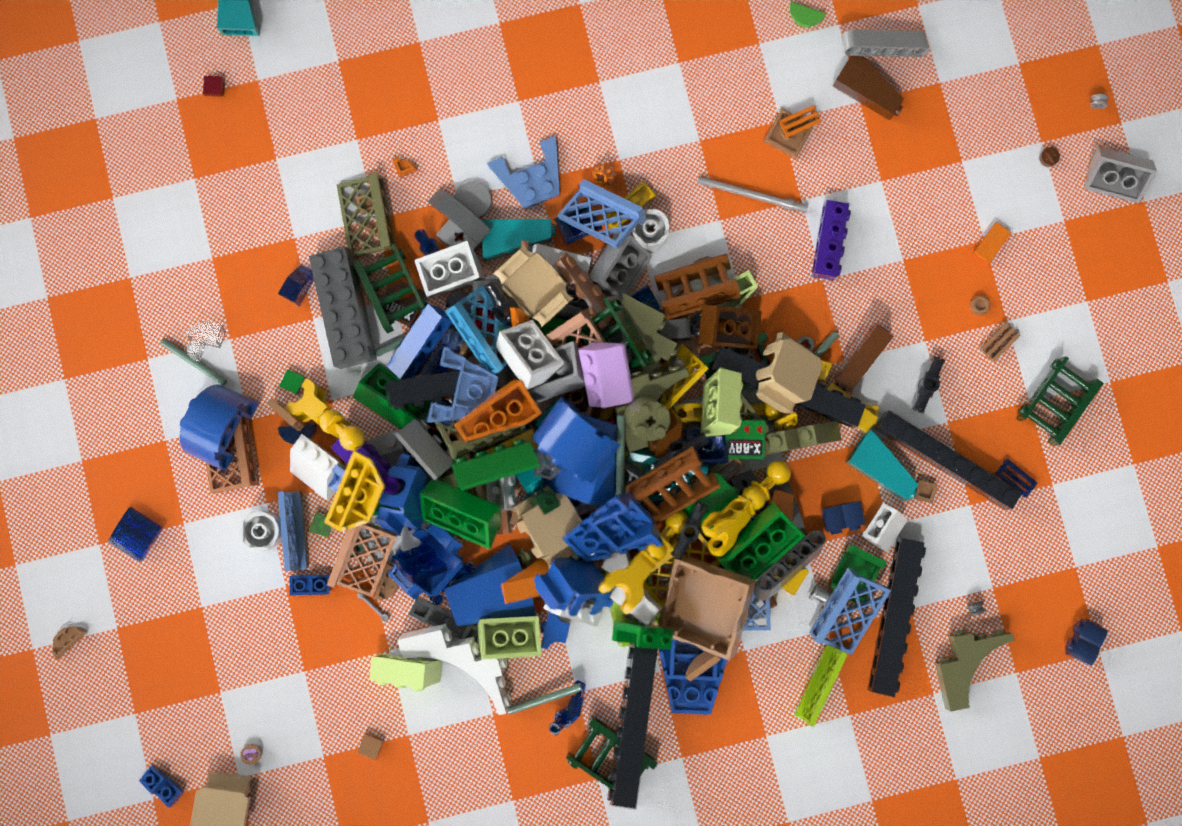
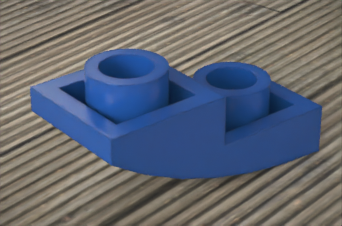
[289,575,330,596]
[139,765,185,807]

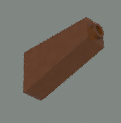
[833,56,903,121]
[835,323,894,392]

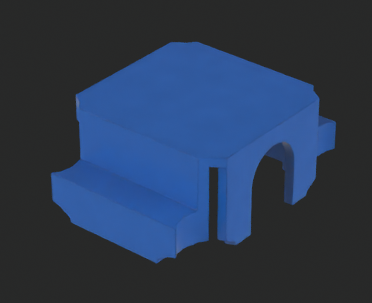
[375,454,431,536]
[387,524,464,601]
[534,557,614,616]

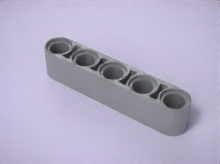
[841,29,929,57]

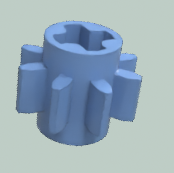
[442,331,465,352]

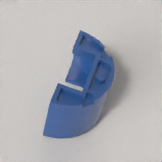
[180,384,260,472]
[532,397,621,483]

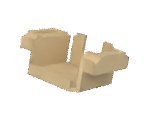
[493,245,574,327]
[755,332,822,414]
[513,486,582,568]
[190,772,252,826]

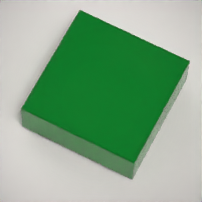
[279,369,306,395]

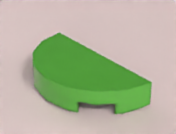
[789,2,826,28]

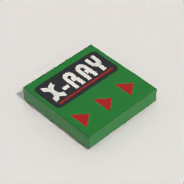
[724,419,765,459]

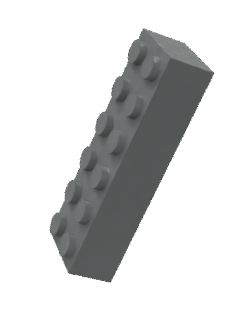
[309,246,377,369]

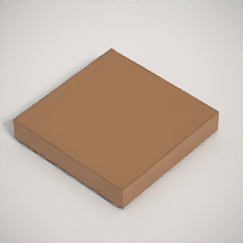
[763,108,814,159]

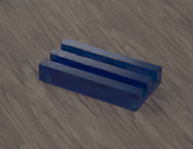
[994,459,1038,498]

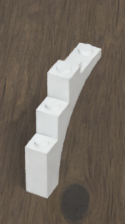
[602,500,663,626]
[397,624,511,715]

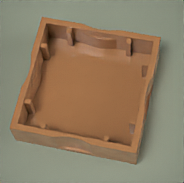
[658,555,756,660]

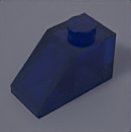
[278,265,314,307]

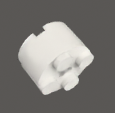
[631,209,670,252]
[239,512,282,551]

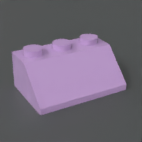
[579,342,635,408]

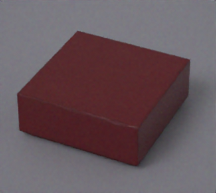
[203,76,224,97]

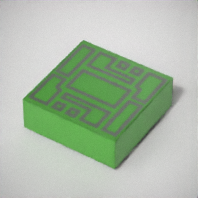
[309,513,332,537]

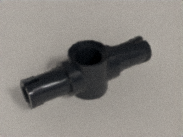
[484,281,518,328]
[912,356,946,413]
[652,432,710,468]
[671,501,709,560]

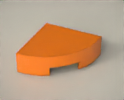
[392,158,417,178]
[510,308,530,327]

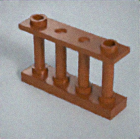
[654,253,741,320]
[625,446,720,524]

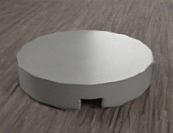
[454,182,492,219]

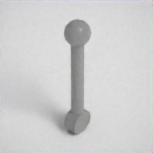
[357,592,389,622]

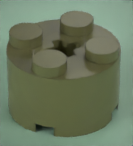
[624,396,670,441]

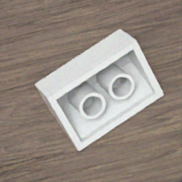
[414,241,485,298]
[496,320,564,389]
[290,434,347,501]

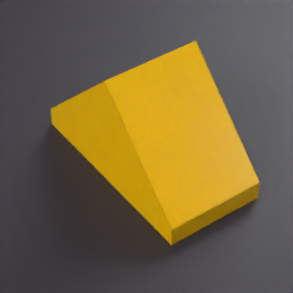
[776,568,809,596]

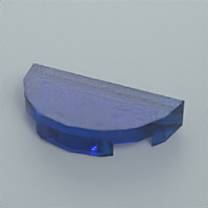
[277,424,317,445]

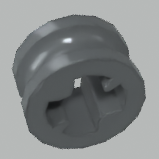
[966,601,986,616]

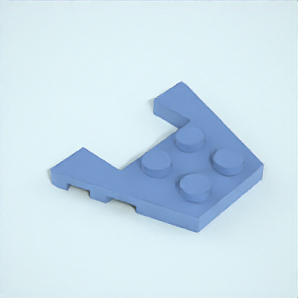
[487,136,560,209]
[427,347,498,422]

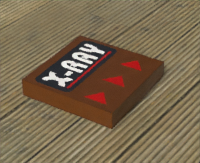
[383,280,427,328]

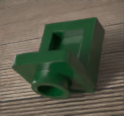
[529,488,561,515]

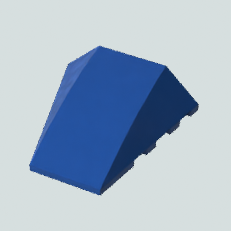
[544,413,617,505]
[563,492,663,562]
[443,543,536,626]
[659,639,728,715]

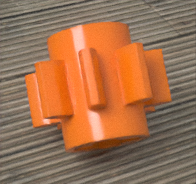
[592,161,617,186]

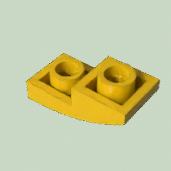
[774,412,798,432]

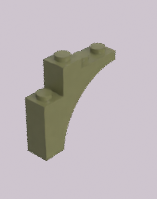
[620,294,678,376]
[613,364,689,452]
[745,422,842,460]
[935,629,1015,712]

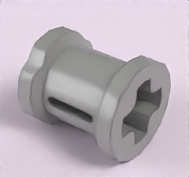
[809,584,833,607]

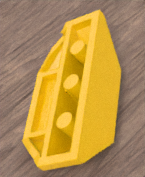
[324,451,385,532]

